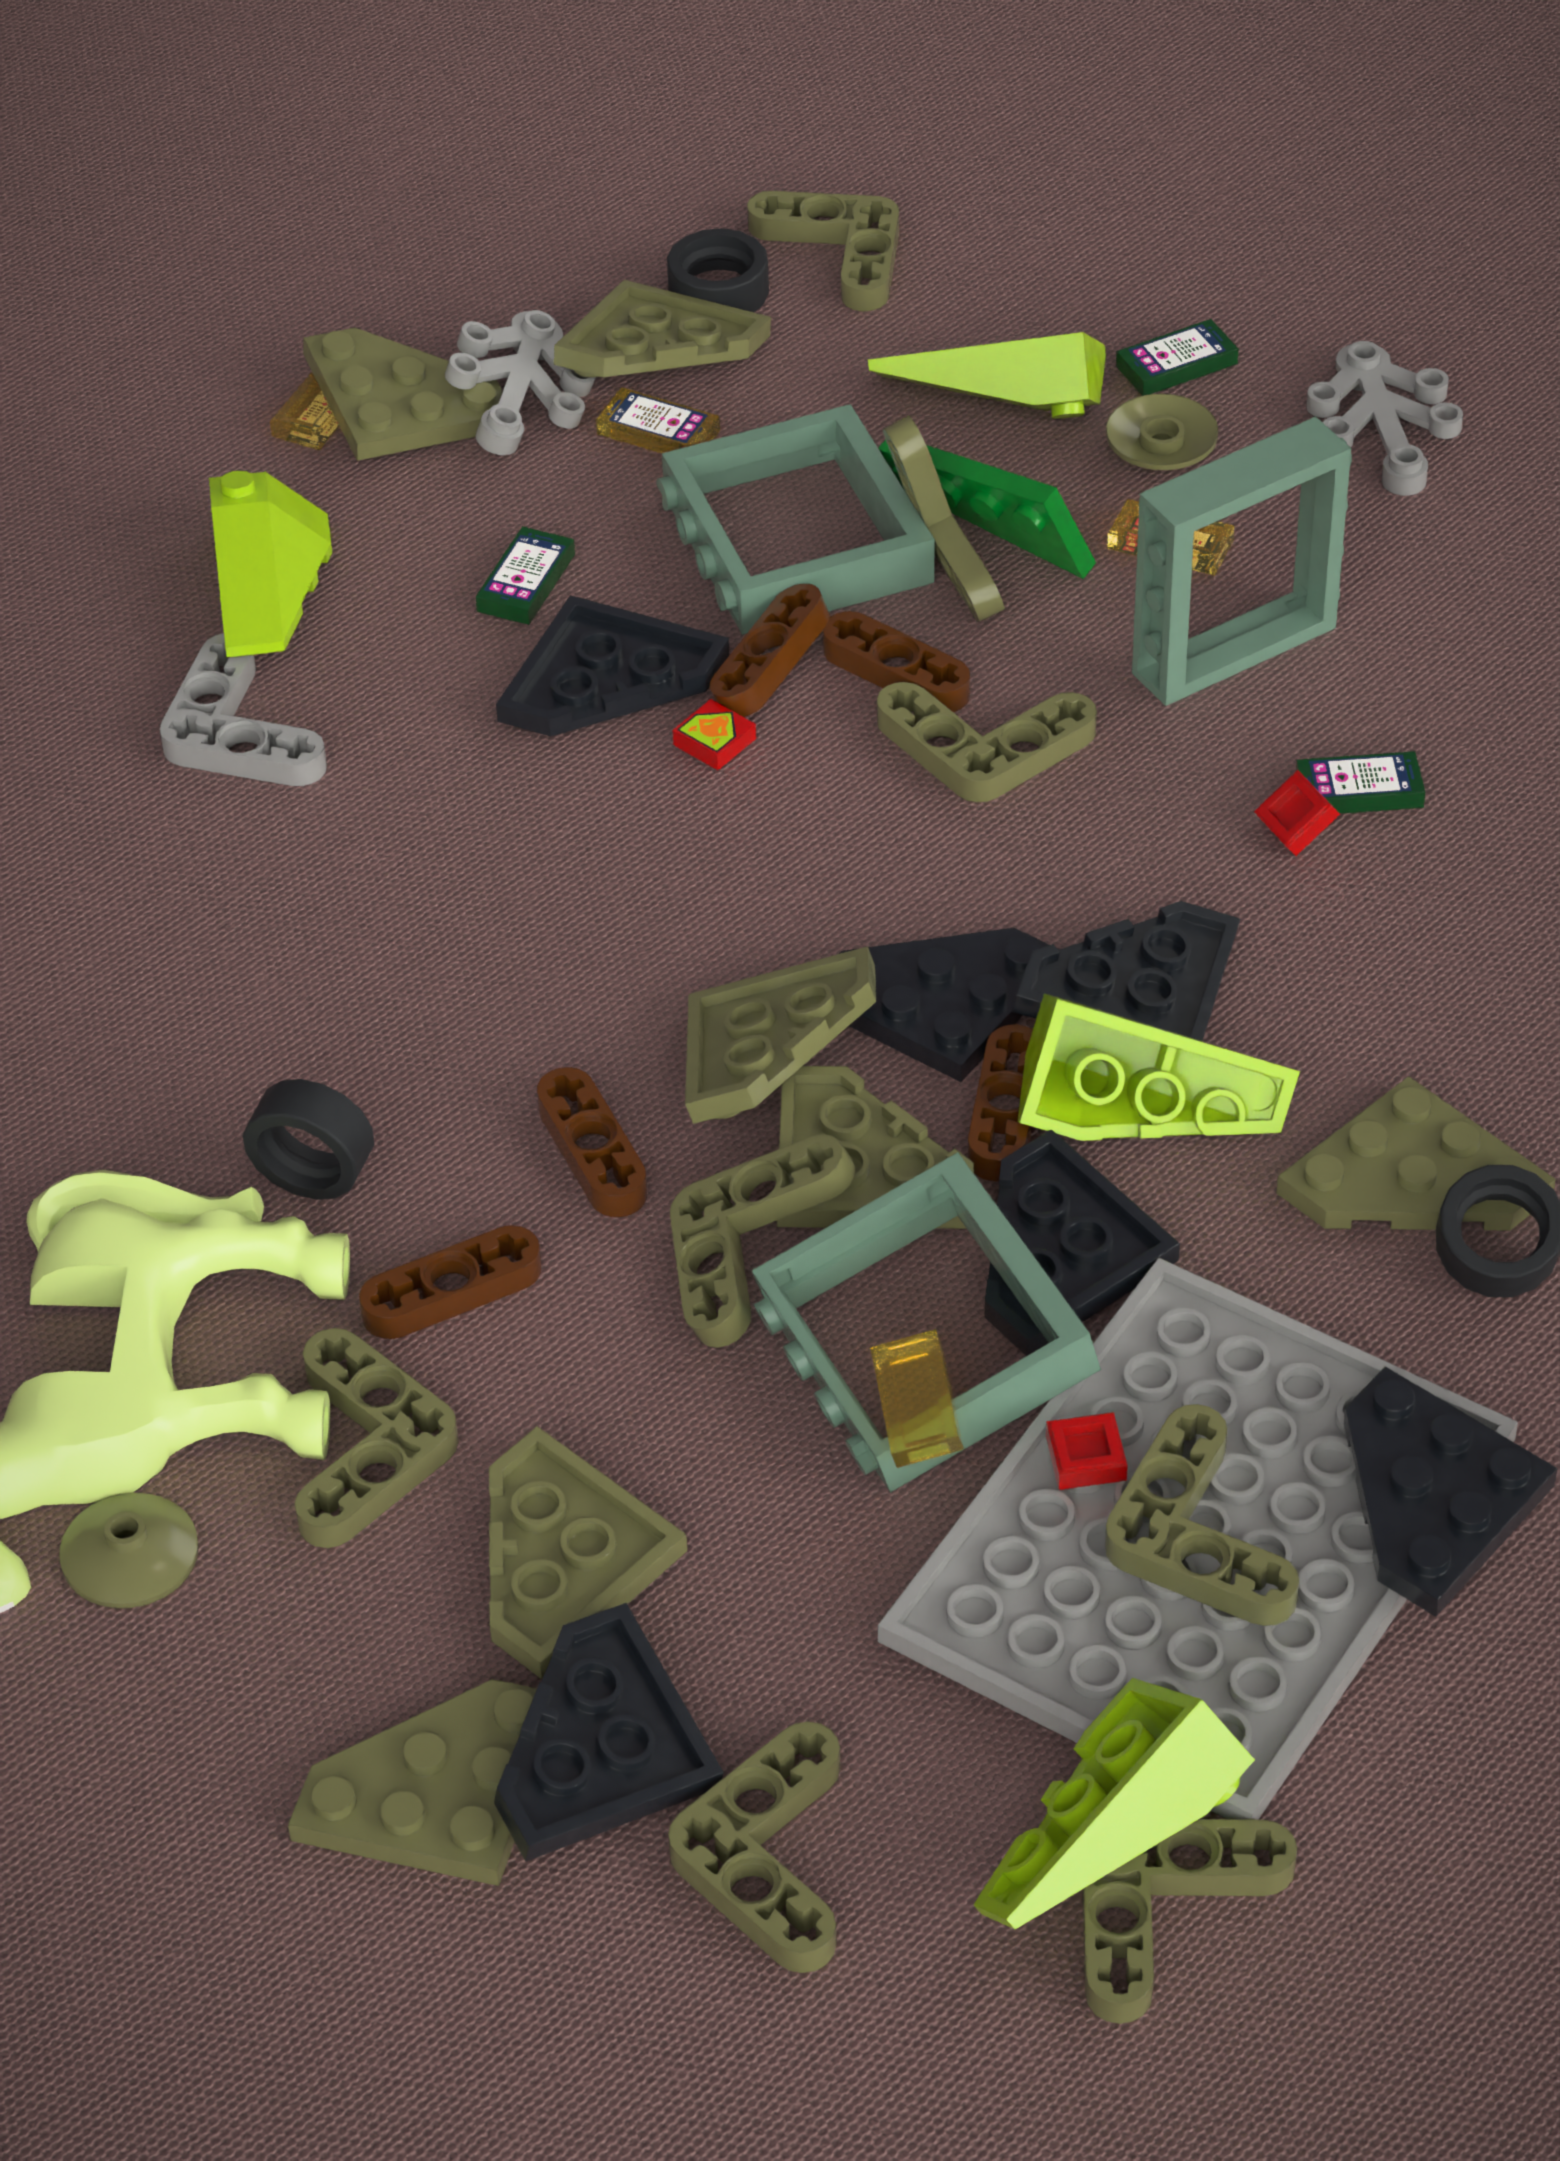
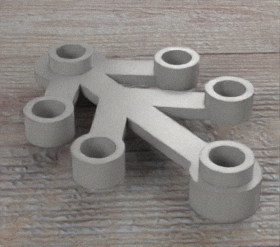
[445,310,596,455]
[1306,341,1463,496]

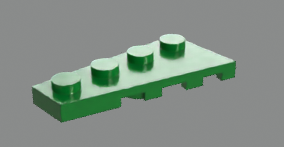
[878,439,1096,579]

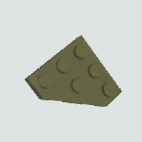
[554,280,771,378]
[303,328,503,461]
[685,946,876,1124]
[777,1066,974,1229]
[1276,1076,1556,1231]
[489,1426,687,1679]
[288,1679,537,1886]

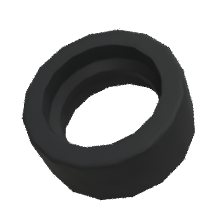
[667,228,769,312]
[243,1079,375,1200]
[1436,1165,1560,1297]

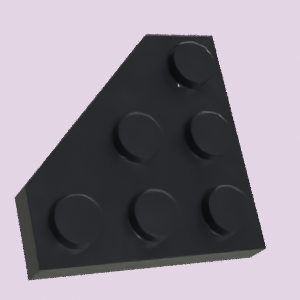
[496,595,730,737]
[1012,901,1241,1041]
[839,928,1060,1082]
[984,1130,1180,1356]
[1344,1366,1558,1617]
[494,1603,724,1862]

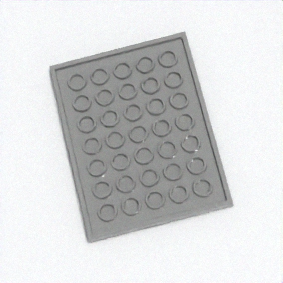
[878,1258,1518,1820]

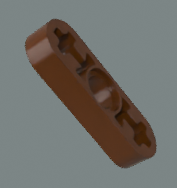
[710,584,830,717]
[823,611,970,712]
[968,1024,1033,1182]
[537,1067,647,1217]
[359,1225,542,1339]

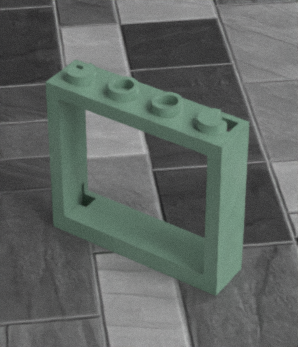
[656,404,935,635]
[1132,416,1352,706]
[752,1152,1101,1493]

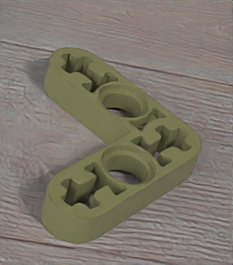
[747,191,899,312]
[883,416,1005,622]
[877,682,1097,802]
[670,1134,855,1348]
[295,1328,459,1548]
[1105,1404,1299,1626]
[668,1721,840,1973]
[1082,1819,1297,2024]

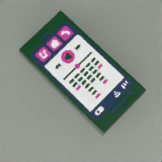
[1116,319,1239,396]
[476,526,575,625]
[1296,751,1426,814]

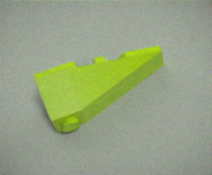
[868,332,1106,419]
[209,471,332,657]
[1017,993,1300,1141]
[973,1678,1255,1929]

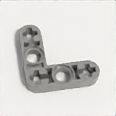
[159,633,327,786]

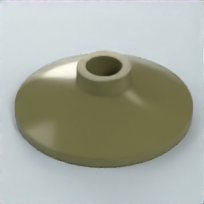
[1106,394,1218,470]
[59,1493,198,1609]

